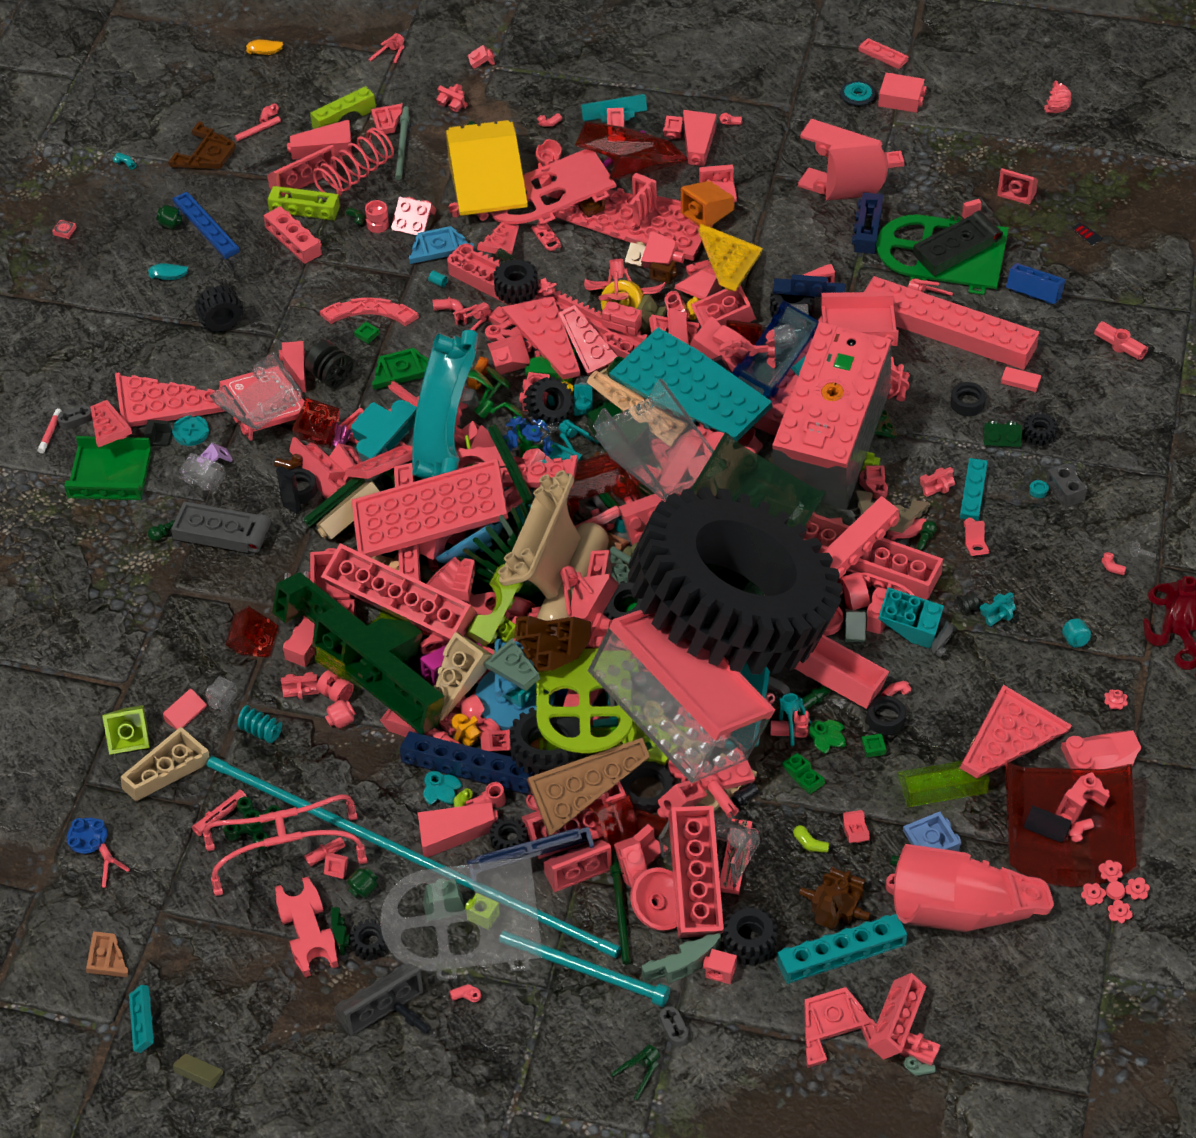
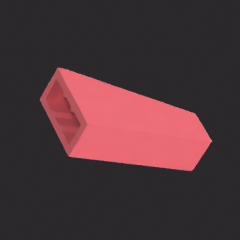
[683,110,716,166]
[287,120,352,160]
[690,316,755,382]
[418,802,498,857]

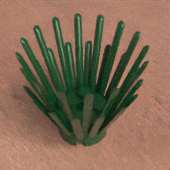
[457,504,542,601]

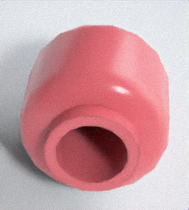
[325,699,356,729]

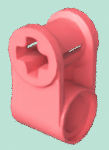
[664,291,690,320]

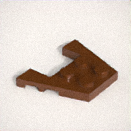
[168,121,236,169]

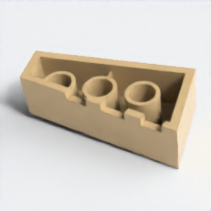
[120,727,209,801]

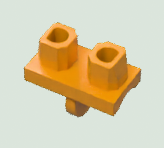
[451,714,481,747]

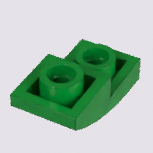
[782,753,825,794]

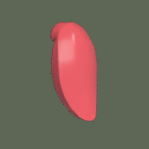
[887,518,926,541]

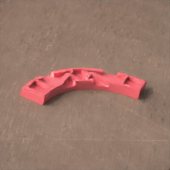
[320,298,419,326]

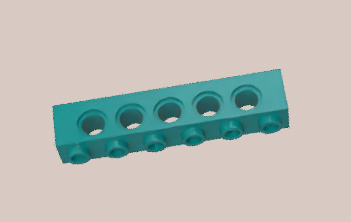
[777,914,907,984]

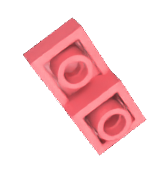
[713,325,750,359]

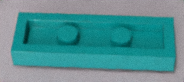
[129,984,154,1053]

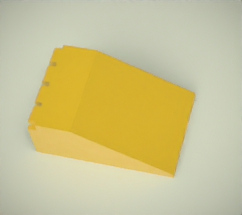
[446,120,528,216]

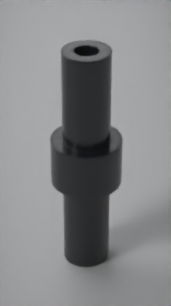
[394,1002,431,1035]

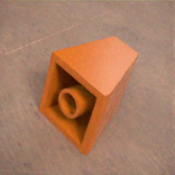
[681,181,734,227]

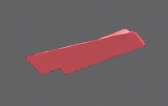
[289,437,346,499]

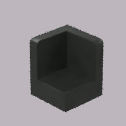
[144,420,172,447]

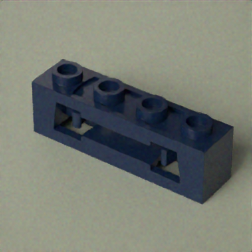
[852,192,883,254]

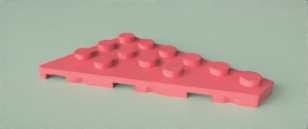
[115,373,228,427]
[960,685,1072,779]

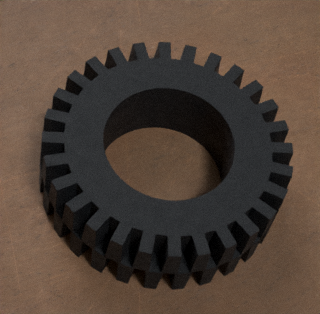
[628,487,842,675]

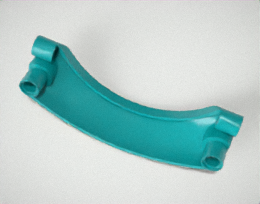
[412,330,478,479]

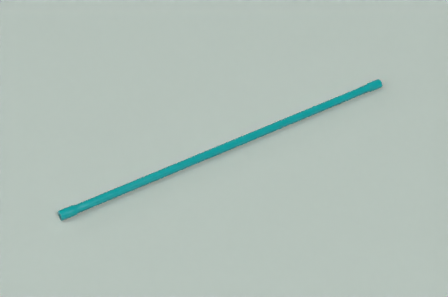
[207,756,621,958]

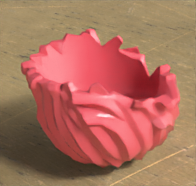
[1044,81,1072,113]

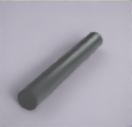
[587,489,616,524]

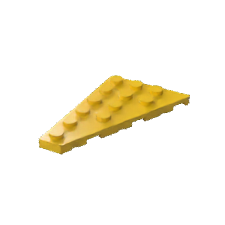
[698,224,763,291]

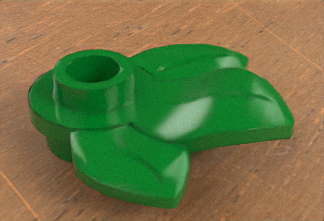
[809,720,846,754]

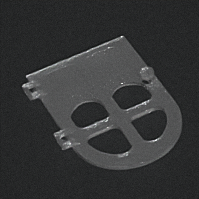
[380,857,543,981]

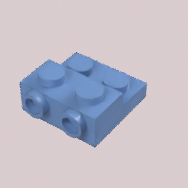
[903,812,961,852]

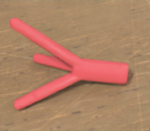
[99,844,130,888]

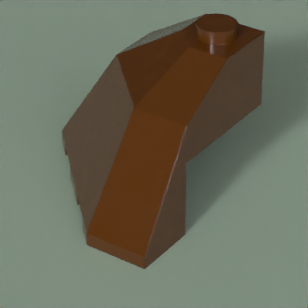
[514,616,591,673]

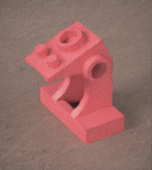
[1055,772,1109,825]

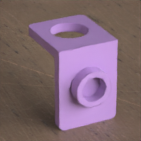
[197,443,233,472]

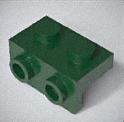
[983,421,1022,448]

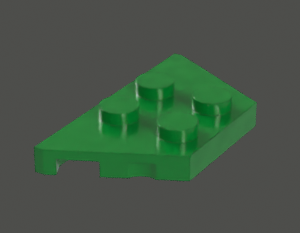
[372,348,429,390]

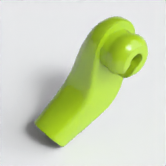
[793,825,829,853]

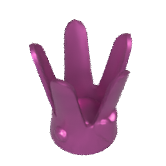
[331,422,352,446]

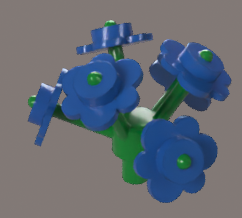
[503,416,554,458]

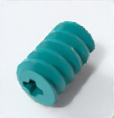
[238,705,283,743]

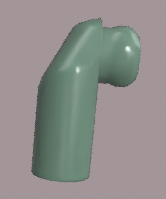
[904,1056,935,1076]

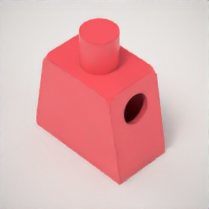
[641,231,685,268]
[657,778,708,819]

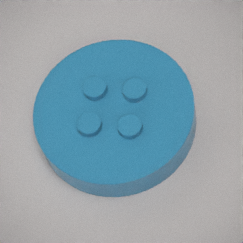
[475,671,556,730]

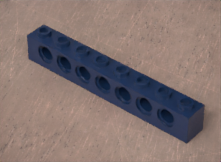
[400,731,535,795]

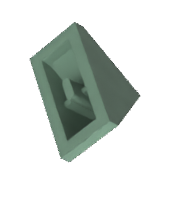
[845,609,866,642]

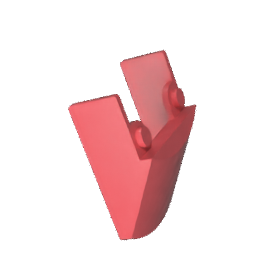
[798,119,888,201]

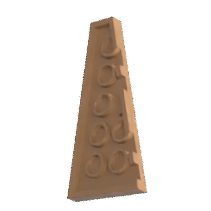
[527,738,650,836]

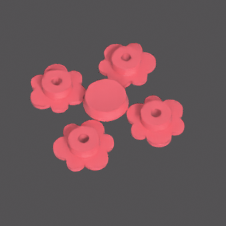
[1081,860,1150,924]

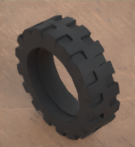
[620,761,674,814]

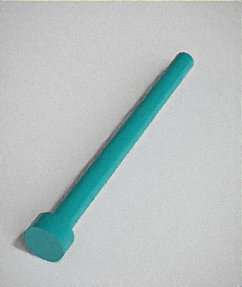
[499,931,670,1008]

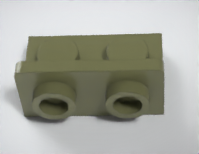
[637,294,667,335]

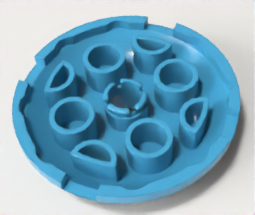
[436,521,503,564]

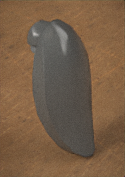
[931,621,953,657]

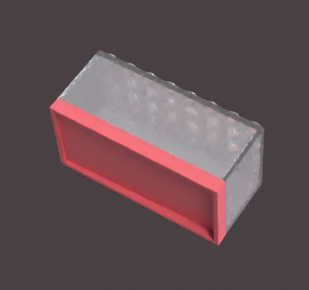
[588,610,775,783]

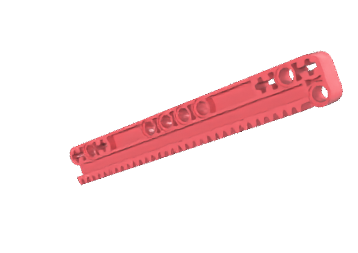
[447,244,647,358]

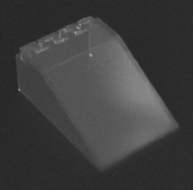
[593,379,726,501]

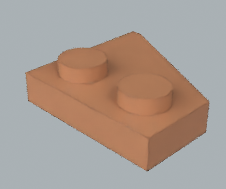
[86,931,128,977]

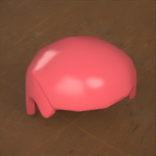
[536,139,562,166]
[461,694,486,727]

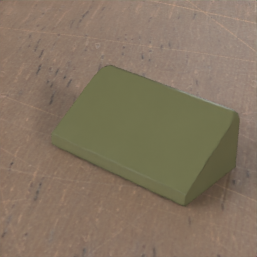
[173,1053,224,1089]

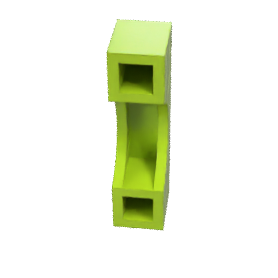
[310,86,376,129]
[465,564,523,646]

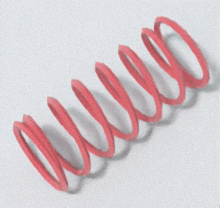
[313,128,394,197]

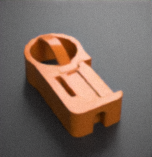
[467,356,489,390]

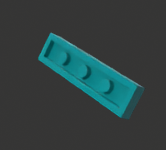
[960,458,988,521]

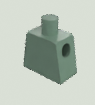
[423,878,466,921]

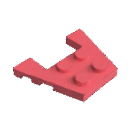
[804,987,876,1068]

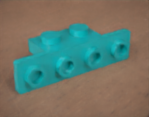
[581,94,647,124]

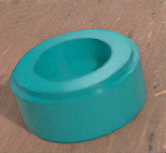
[1029,480,1049,499]

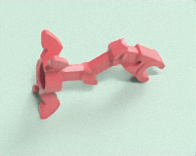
[719,329,776,368]

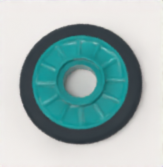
[840,80,876,106]

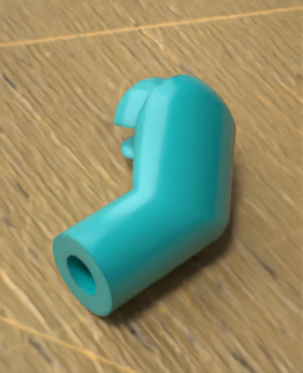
[113,152,136,170]

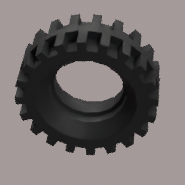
[509,705,587,775]

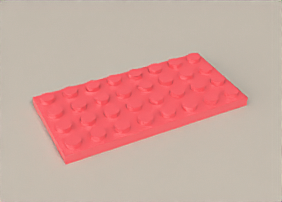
[352,458,509,557]

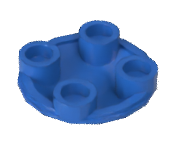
[67,818,107,854]

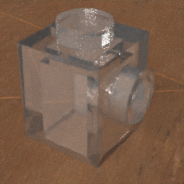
[206,676,238,712]

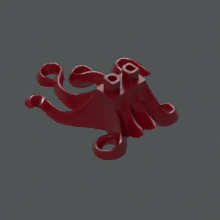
[1143,576,1196,677]

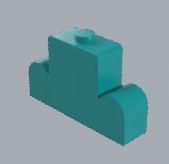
[351,400,417,461]

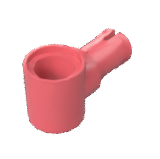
[465,782,507,808]

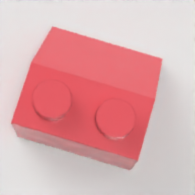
[997,168,1038,205]

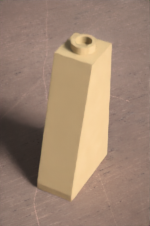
[316,481,380,539]

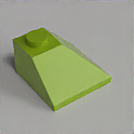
[102,705,150,755]

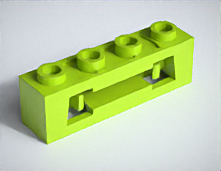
[267,186,340,220]

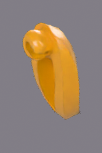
[246,39,283,55]

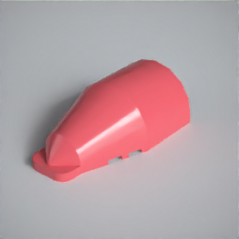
[893,844,1054,932]

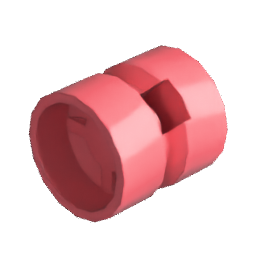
[365,200,389,233]
[316,670,354,702]

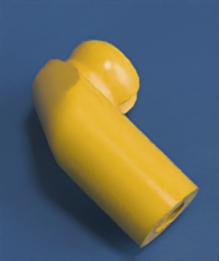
[686,297,701,320]

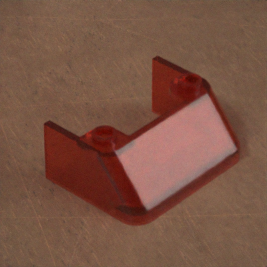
[567,451,641,524]

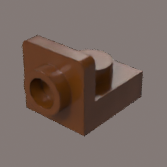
[579,196,606,217]
[650,261,678,284]

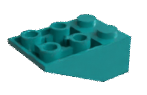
[878,587,944,649]

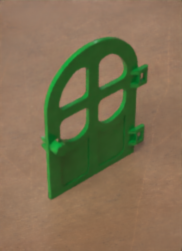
[876,215,1009,295]

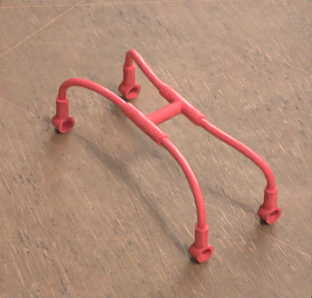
[203,794,367,896]

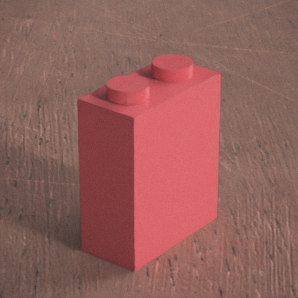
[878,73,927,113]

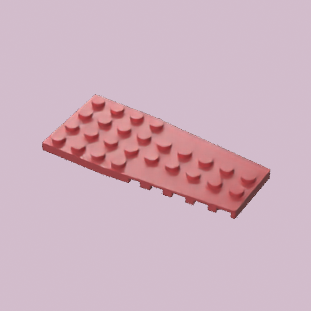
[553,188,713,261]

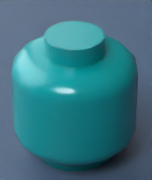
[1062,618,1091,648]

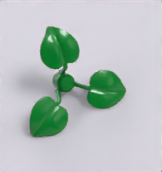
[468,367,529,423]

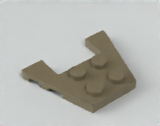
[855,490,929,533]

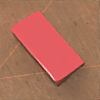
[163,689,207,730]

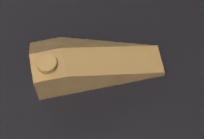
[433,632,492,721]

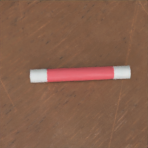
[38,409,62,453]

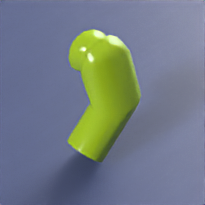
[453,788,473,807]

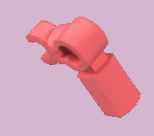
[771,711,809,738]

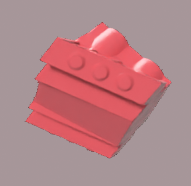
[426,557,476,601]

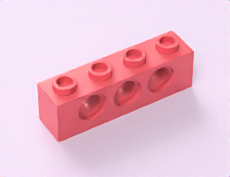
[263,206,322,264]
[868,973,926,1060]

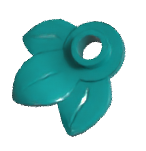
[423,771,462,805]

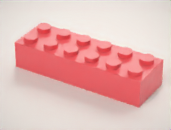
[668,806,724,938]

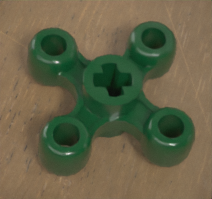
[223,796,281,850]

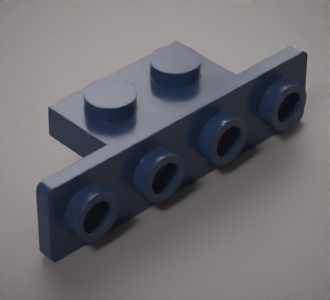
[773,274,845,297]

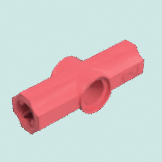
[1094,321,1148,361]

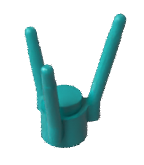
[559,419,599,451]
[779,693,811,746]

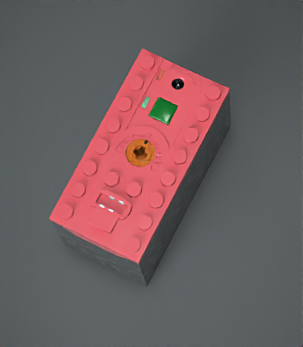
[772,322,892,510]

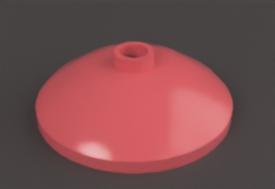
[630,868,677,931]

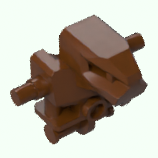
[799,866,871,929]

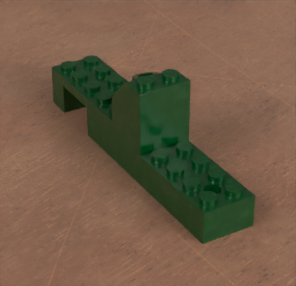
[272,572,445,735]

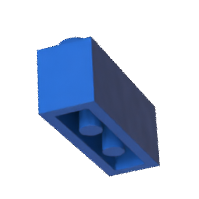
[1006,263,1066,304]

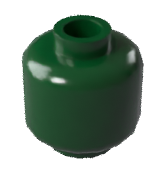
[156,205,182,229]
[347,867,378,898]

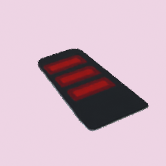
[1073,223,1103,245]

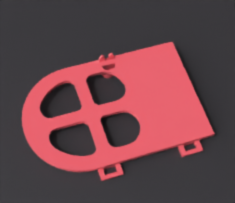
[489,146,617,225]

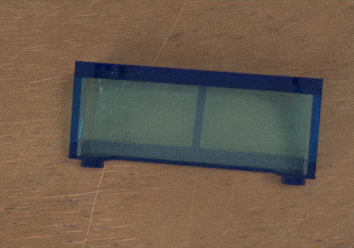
[732,301,819,399]

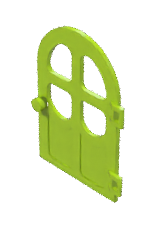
[536,648,642,753]

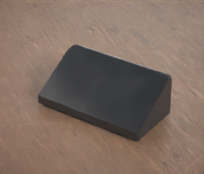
[1024,805,1072,843]

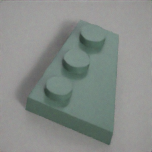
[484,638,540,691]

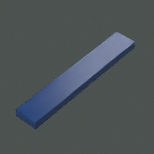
[172,192,240,259]

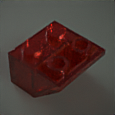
[590,795,640,850]

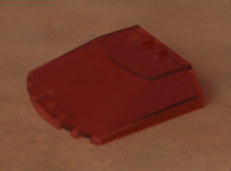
[1005,762,1136,887]

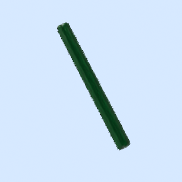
[488,424,534,505]

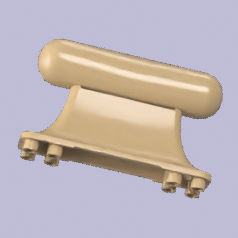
[498,470,609,621]

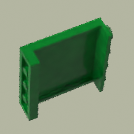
[64,436,152,500]

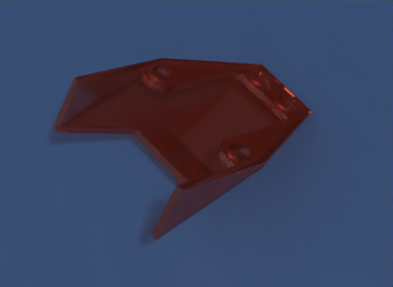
[575,121,687,180]

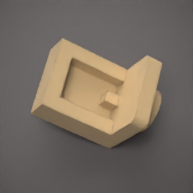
[625,242,646,268]

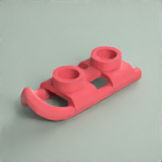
[531,222,561,251]

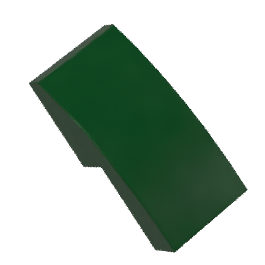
[331,907,350,956]

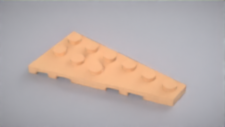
[587,370,690,448]

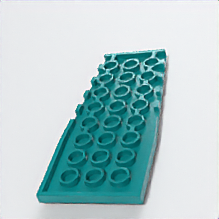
[609,327,773,442]

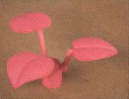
[584,259,665,301]

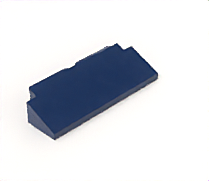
[467,827,594,881]

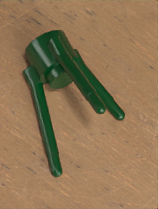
[611,1044,660,1100]

